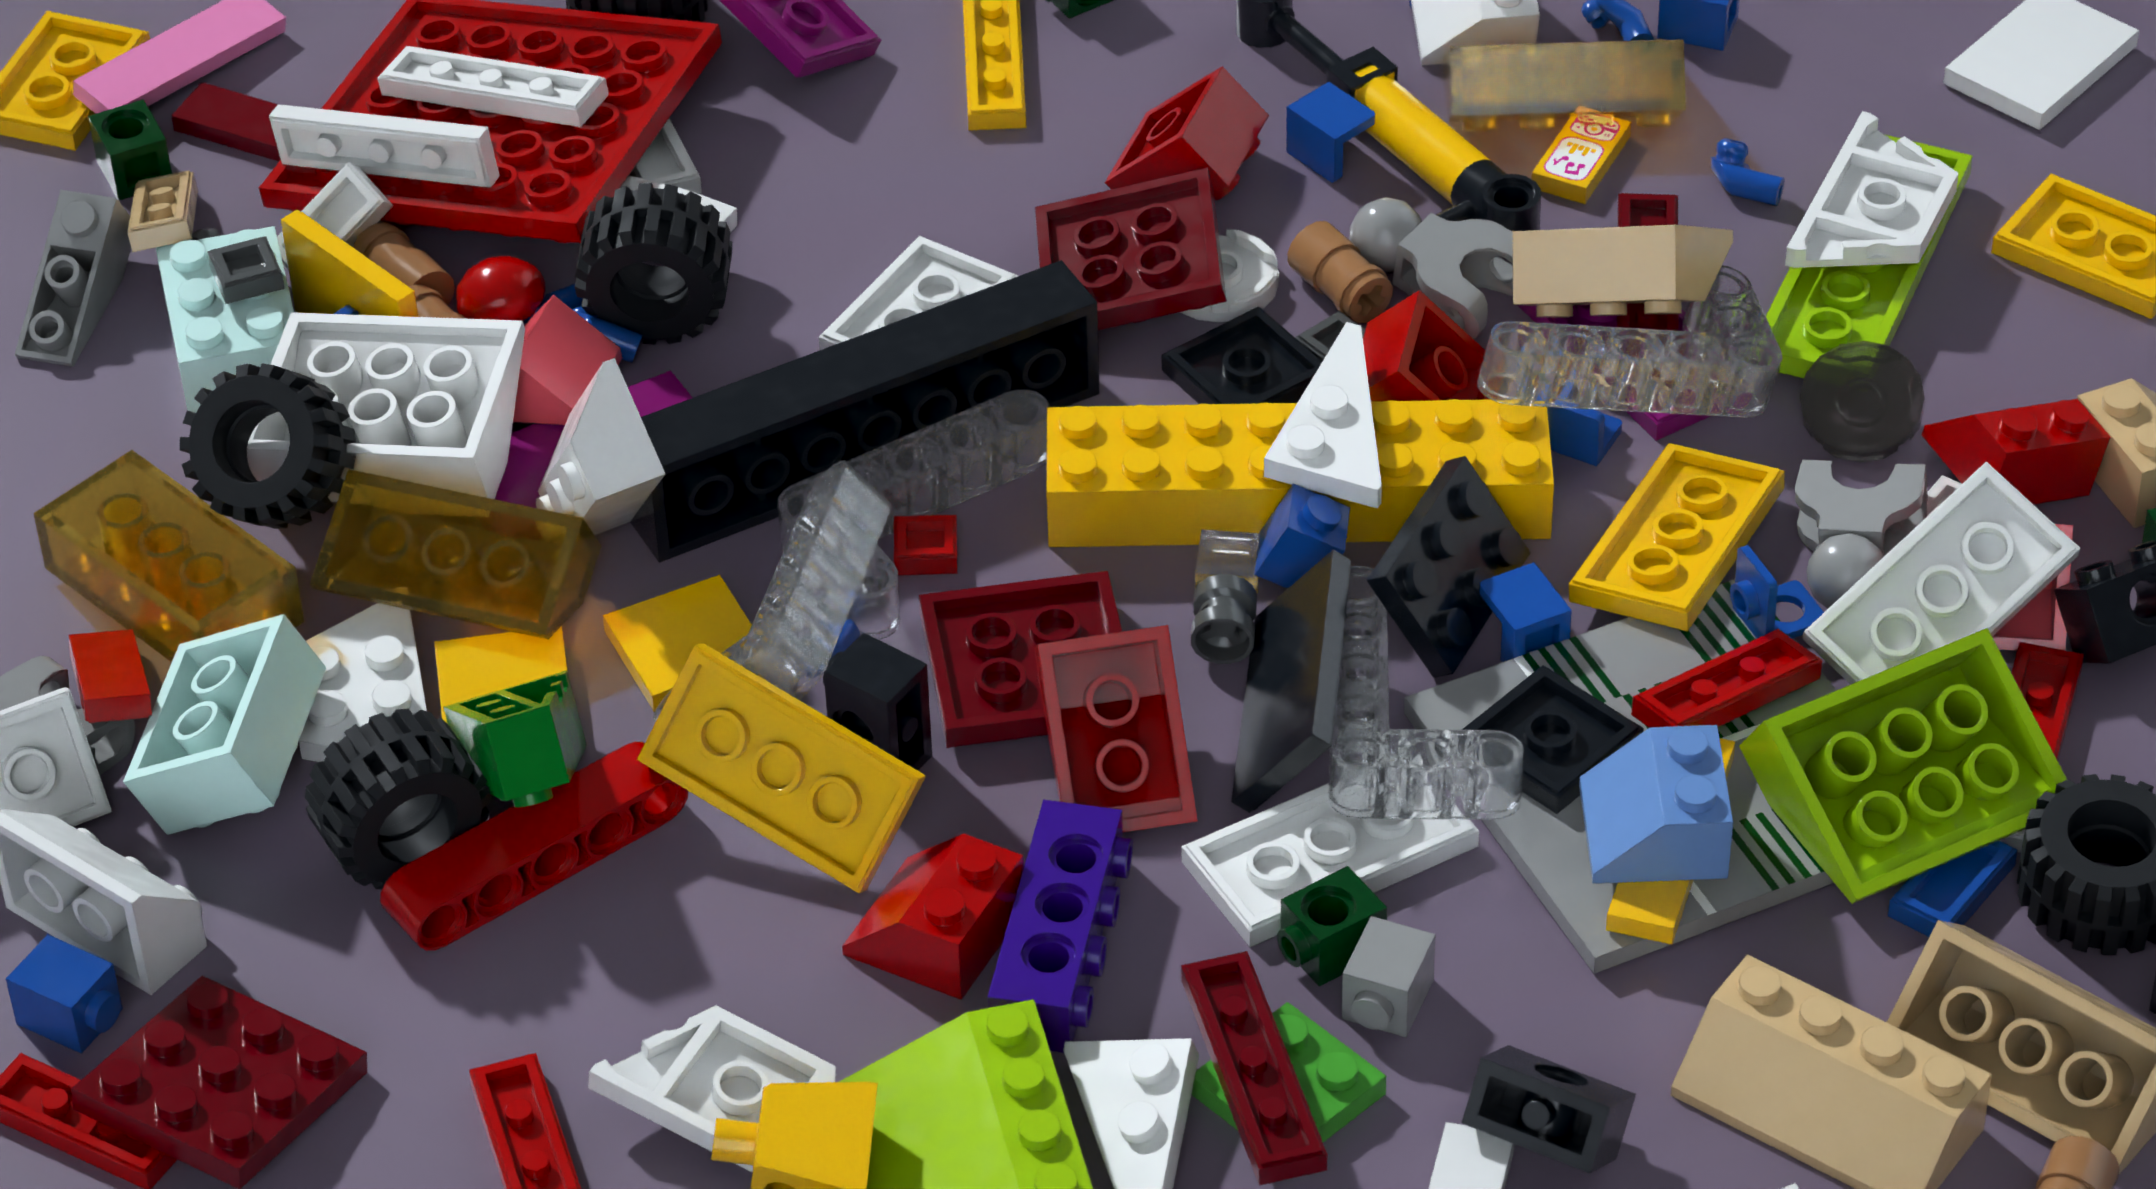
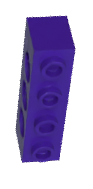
[987,800,1133,1053]

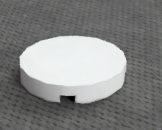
[1180,229,1279,322]

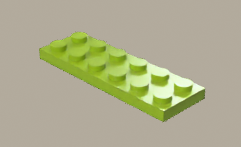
[1749,134,1973,394]

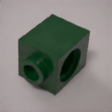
[88,99,172,201]
[1277,866,1387,987]

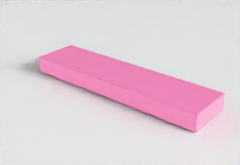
[73,0,286,114]

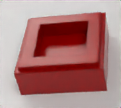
[894,514,958,576]

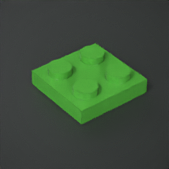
[1191,1002,1386,1142]

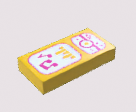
[1531,107,1631,204]

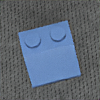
[1579,725,1733,884]

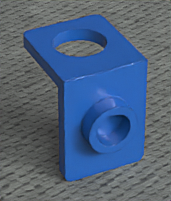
[1730,545,1824,639]

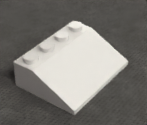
[247,312,525,509]

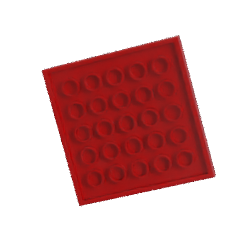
[259,0,722,243]

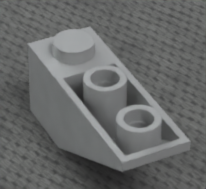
[14,190,131,367]

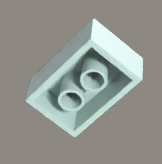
[156,226,294,413]
[123,614,326,835]

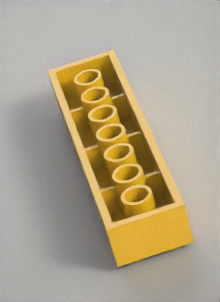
[1046,398,1554,547]

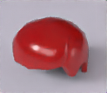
[456,256,546,321]

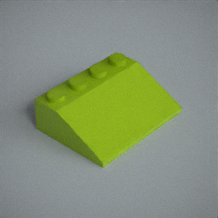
[1739,628,2067,904]
[839,999,1093,1189]

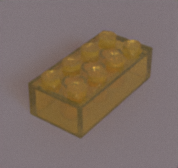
[33,450,305,662]

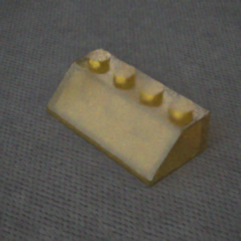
[1443,40,1686,132]
[309,469,601,639]

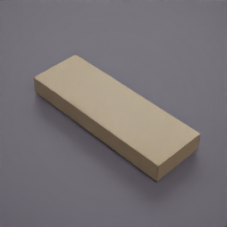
[127,170,198,252]

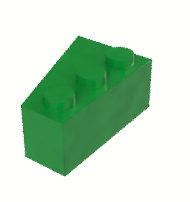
[443,670,587,807]

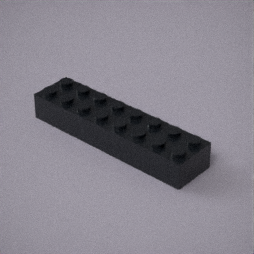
[630,260,1100,563]

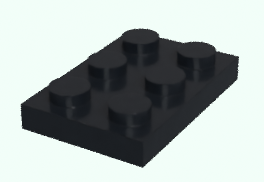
[1366,456,1531,678]

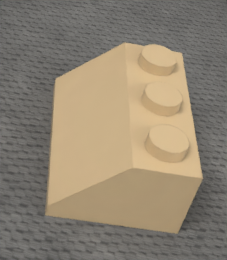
[1513,225,1733,318]

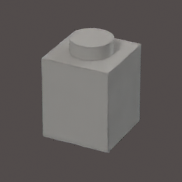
[1342,916,1435,1037]

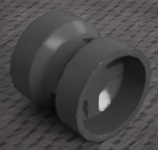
[1191,574,1257,664]

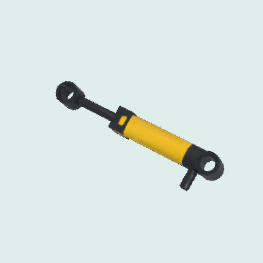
[1236,0,1541,232]

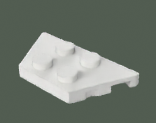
[1785,111,1959,268]
[299,591,427,762]
[588,1005,836,1172]

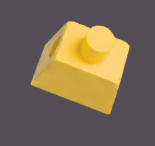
[711,1082,878,1189]

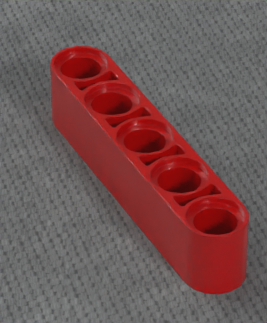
[380,742,689,951]

